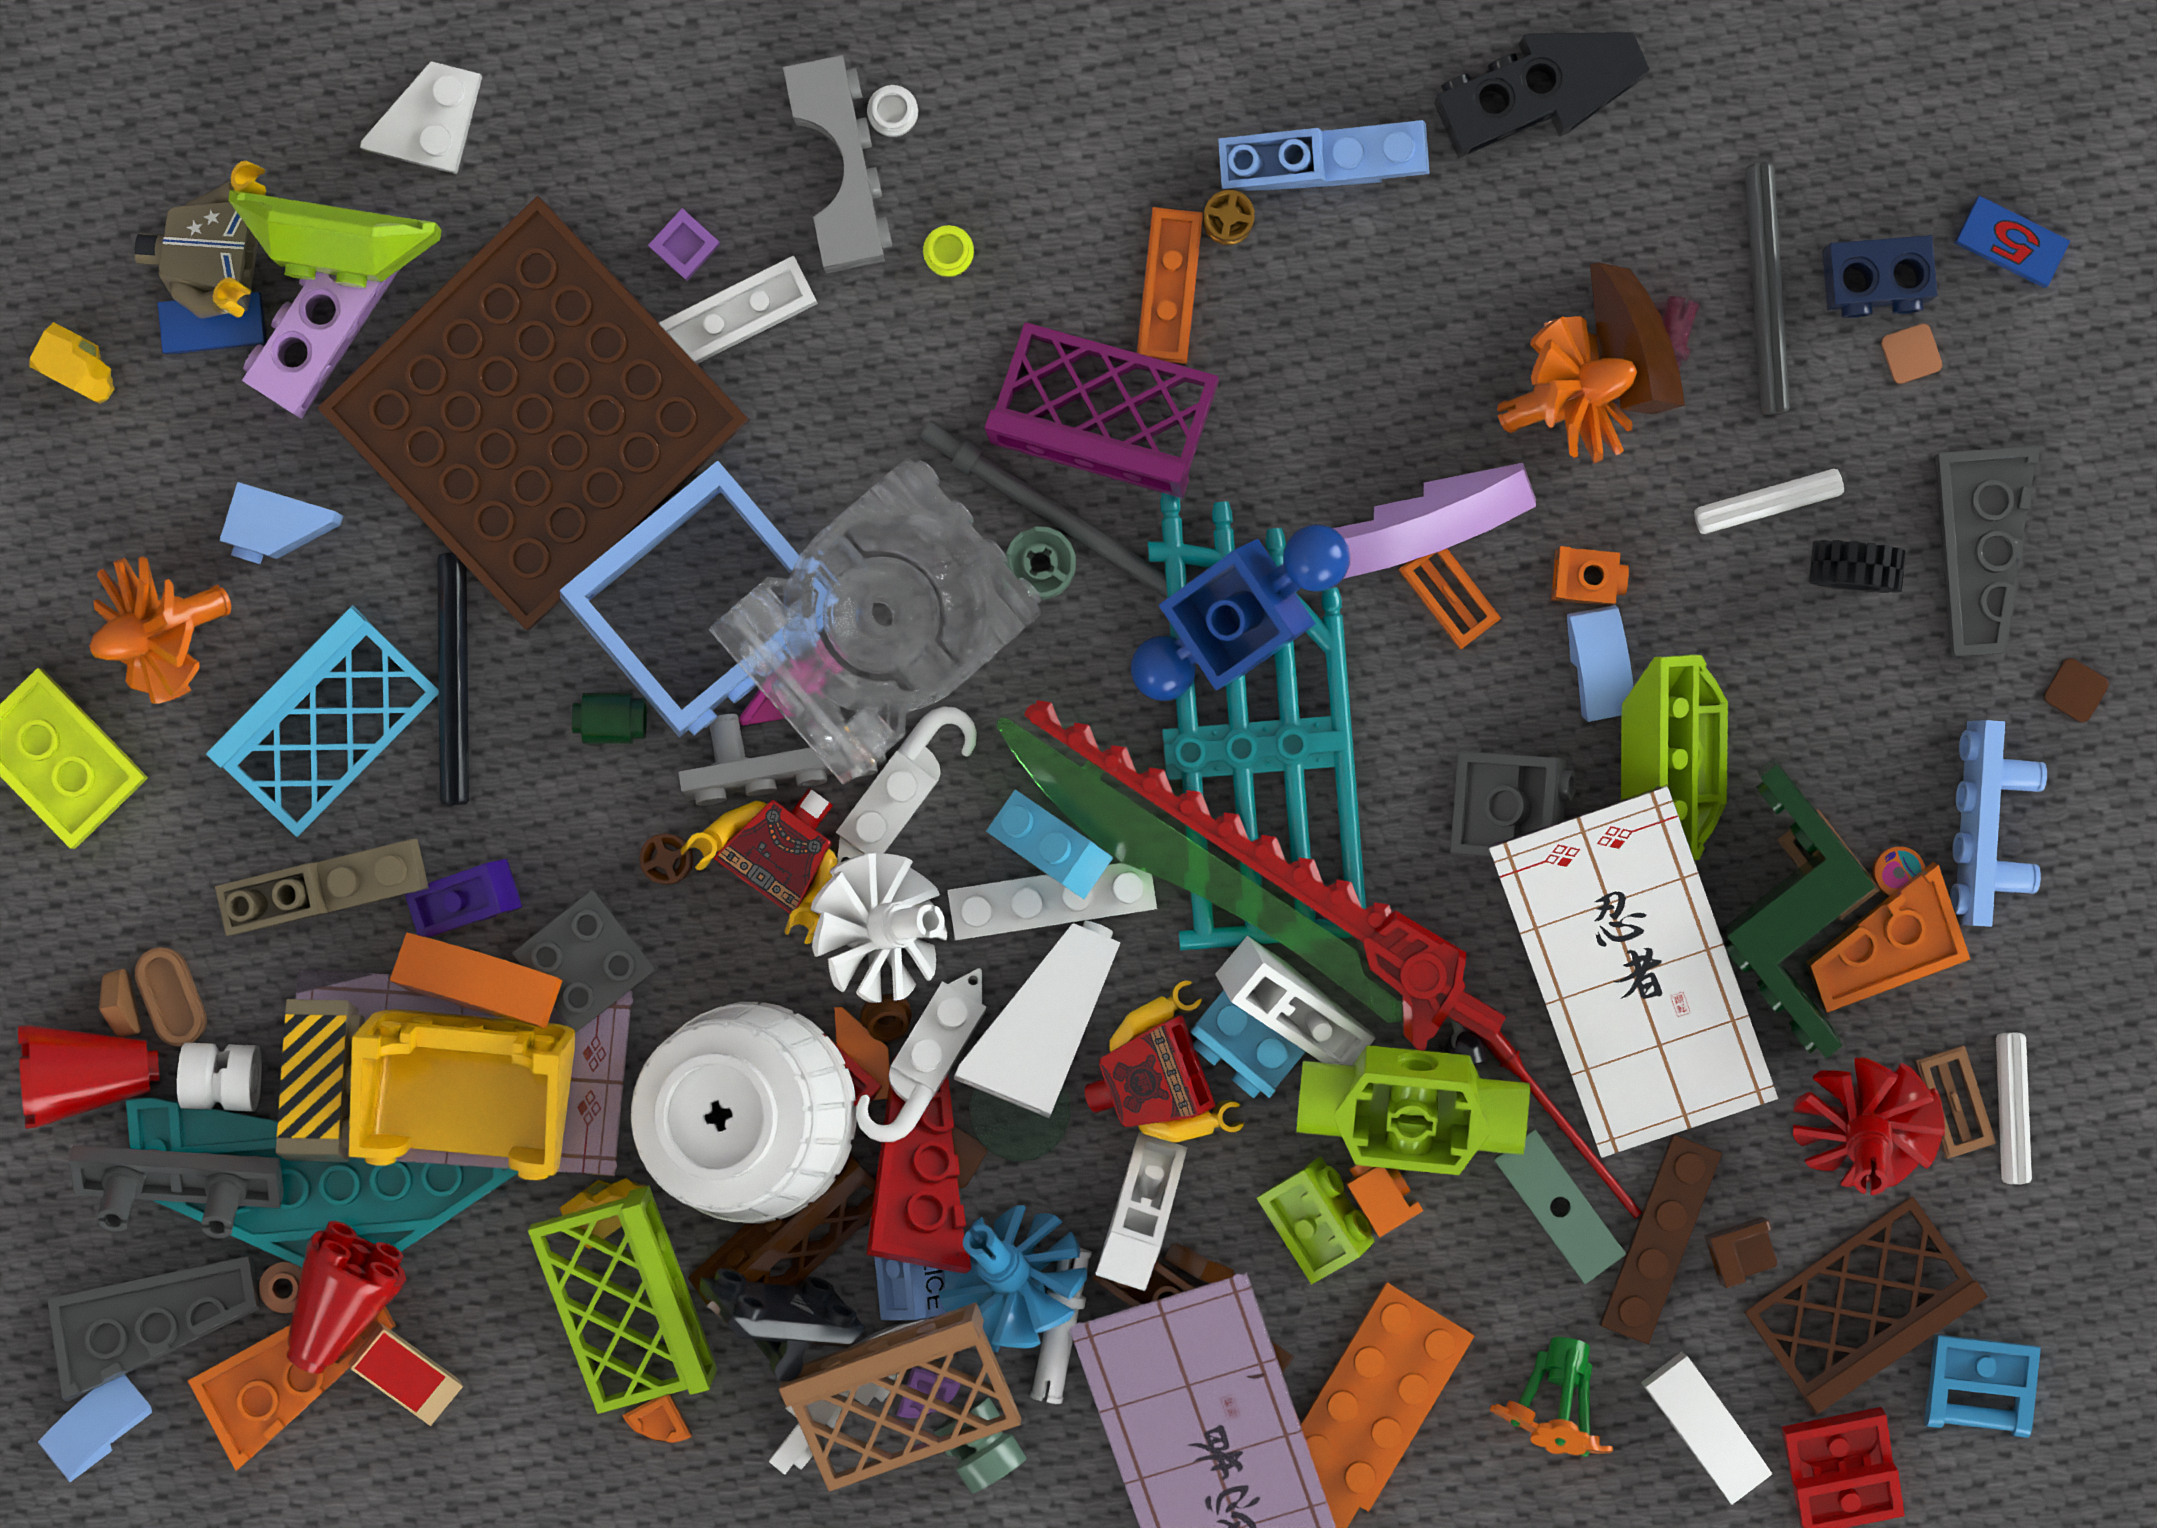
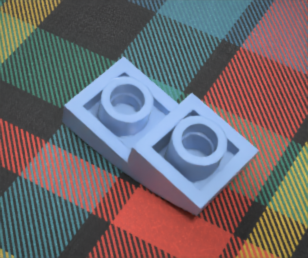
[1567,605,1634,722]
[38,1374,152,1482]

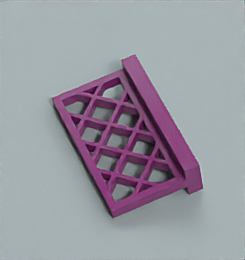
[984,322,1219,498]

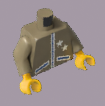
[135,161,266,319]

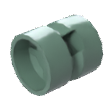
[933,1396,1027,1494]

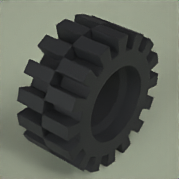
[1809,540,1906,593]

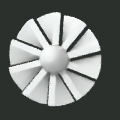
[811,852,947,1003]

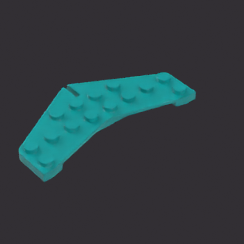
[126,1097,518,1267]

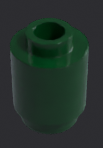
[572,693,647,744]

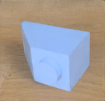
[219,482,343,564]

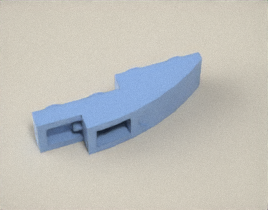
[1218,120,1430,191]

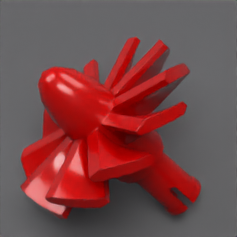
[1793,1057,1945,1195]

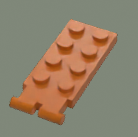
[1300,1281,1475,1528]

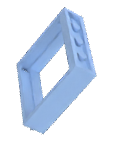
[559,461,838,738]

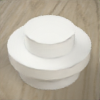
[867,85,918,137]

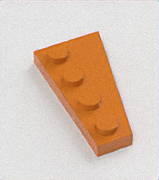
[188,1306,396,1471]

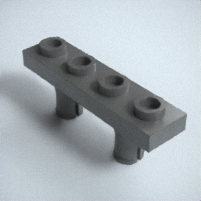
[69,1145,284,1238]

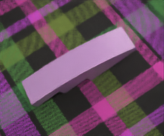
[1333,463,1536,579]

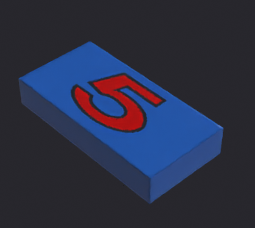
[1954,196,2070,288]

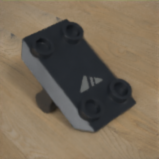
[699,1268,865,1382]

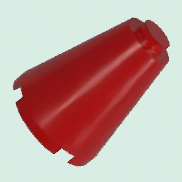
[18,1025,160,1129]

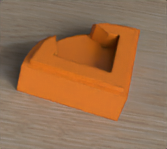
[622,1394,692,1443]

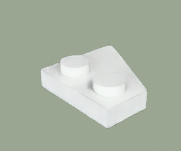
[360,62,482,174]

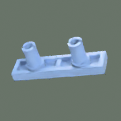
[1949,720,2047,927]

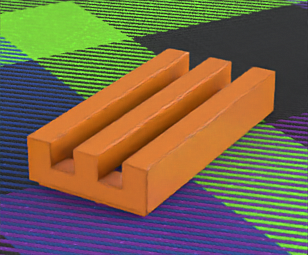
[1398,548,1501,650]

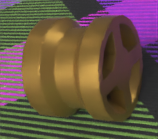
[1203,190,1254,245]

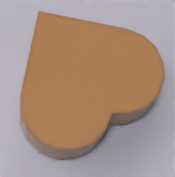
[99,969,142,1038]

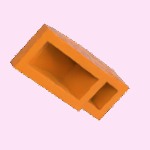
[389,932,563,1029]

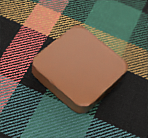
[1881,324,1942,384]

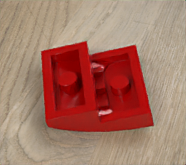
[1781,1407,1905,1528]

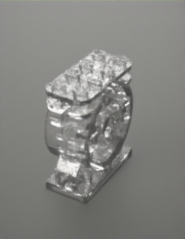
[708,459,1041,785]

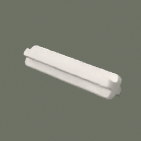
[1694,469,1844,534]
[1996,1032,2032,1184]

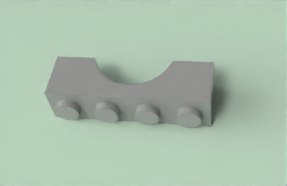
[783,55,893,273]

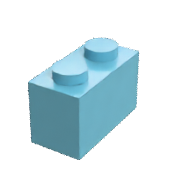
[986,789,1113,899]

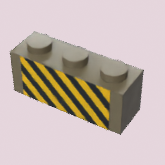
[276,999,365,1162]

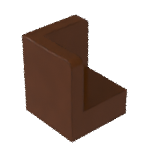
[1704,1217,1777,1288]

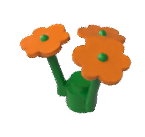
[1489,1337,1613,1457]

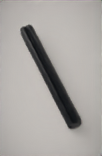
[437,553,469,805]

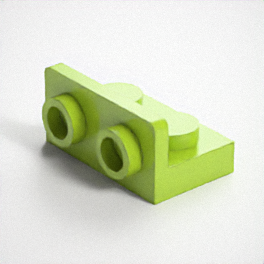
[1256,1156,1375,1285]

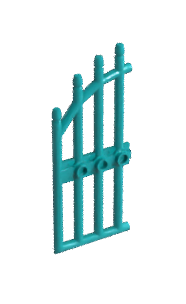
[1147,493,1366,951]

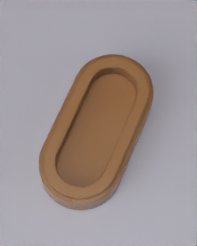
[135,947,207,1046]

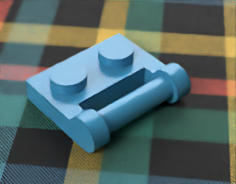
[1924,1334,2041,1438]

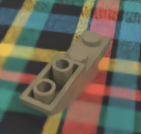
[215,839,429,936]

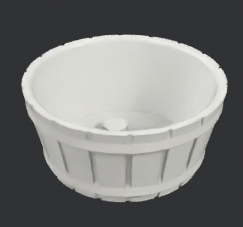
[631,1002,857,1223]

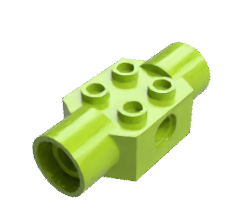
[1296,1045,1530,1175]

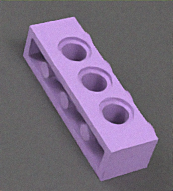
[242,209,400,419]

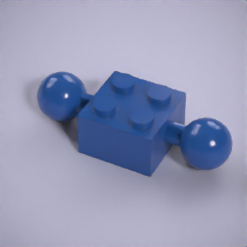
[1130,524,1350,701]

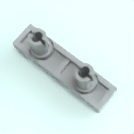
[678,695,888,806]

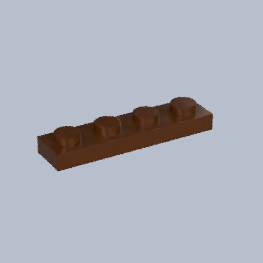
[1599,1134,1722,1345]

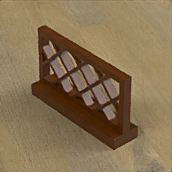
[1744,1196,1988,1415]

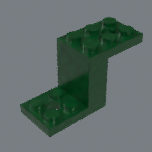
[1724,758,1876,1059]

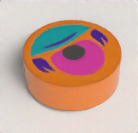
[1872,847,1925,896]

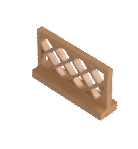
[779,1302,1021,1492]

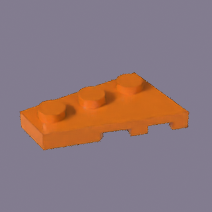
[1806,862,1971,1013]

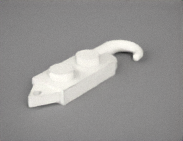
[836,706,977,864]
[856,968,986,1142]

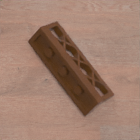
[688,1151,876,1321]

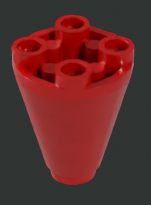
[286,1221,406,1374]

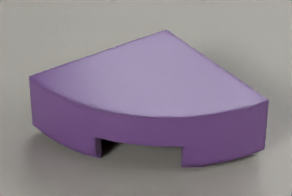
[896,1366,961,1418]

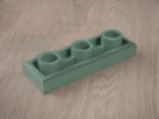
[1493,1129,1626,1285]

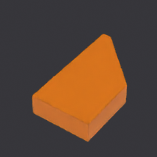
[834,1007,890,1100]

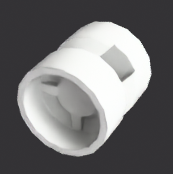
[177,1042,262,1112]

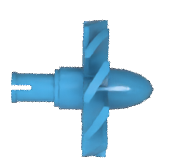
[939,1205,1087,1353]

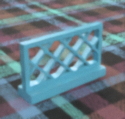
[206,605,439,837]

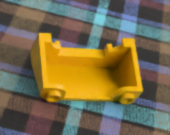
[349,1009,575,1180]

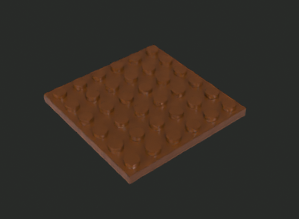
[317,196,750,631]

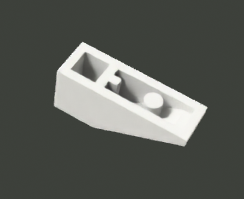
[1215,936,1376,1065]
[1095,1132,1188,1291]

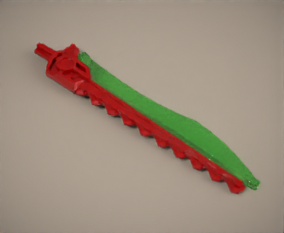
[997,700,1507,1050]

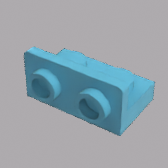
[1189,990,1306,1098]

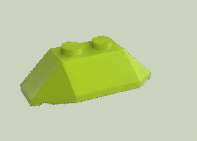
[228,190,442,288]
[1621,654,1728,860]

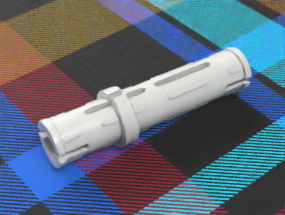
[1030,1248,1092,1404]

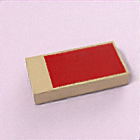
[349,1323,463,1426]

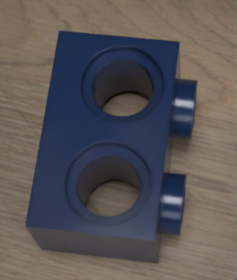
[1822,235,1938,318]

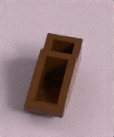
[1590,262,1685,415]

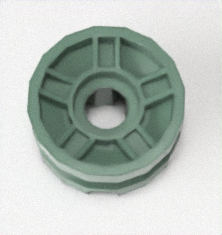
[1005,527,1076,600]

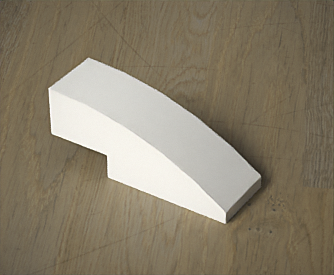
[1641,1352,1772,1505]

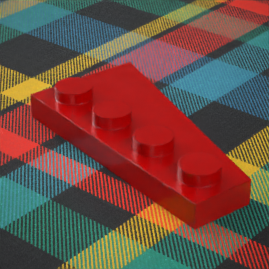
[866,1053,971,1274]

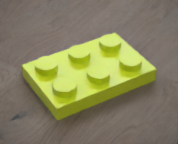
[0,668,148,849]

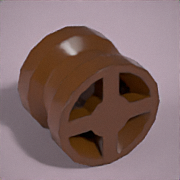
[639,833,694,885]

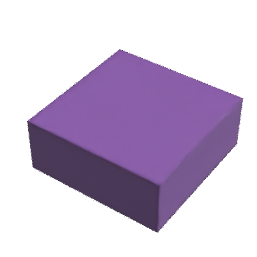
[648,208,721,281]

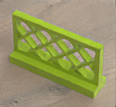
[528,1185,717,1414]

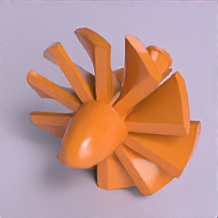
[1497,316,1637,464]
[89,556,231,704]

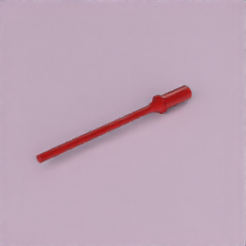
[1478,1030,1642,1219]

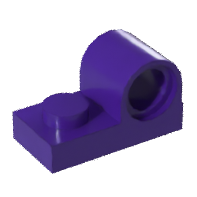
[405,859,523,938]

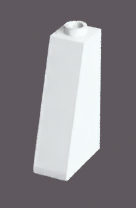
[954,920,1121,1118]

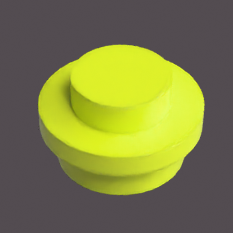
[923,225,974,277]

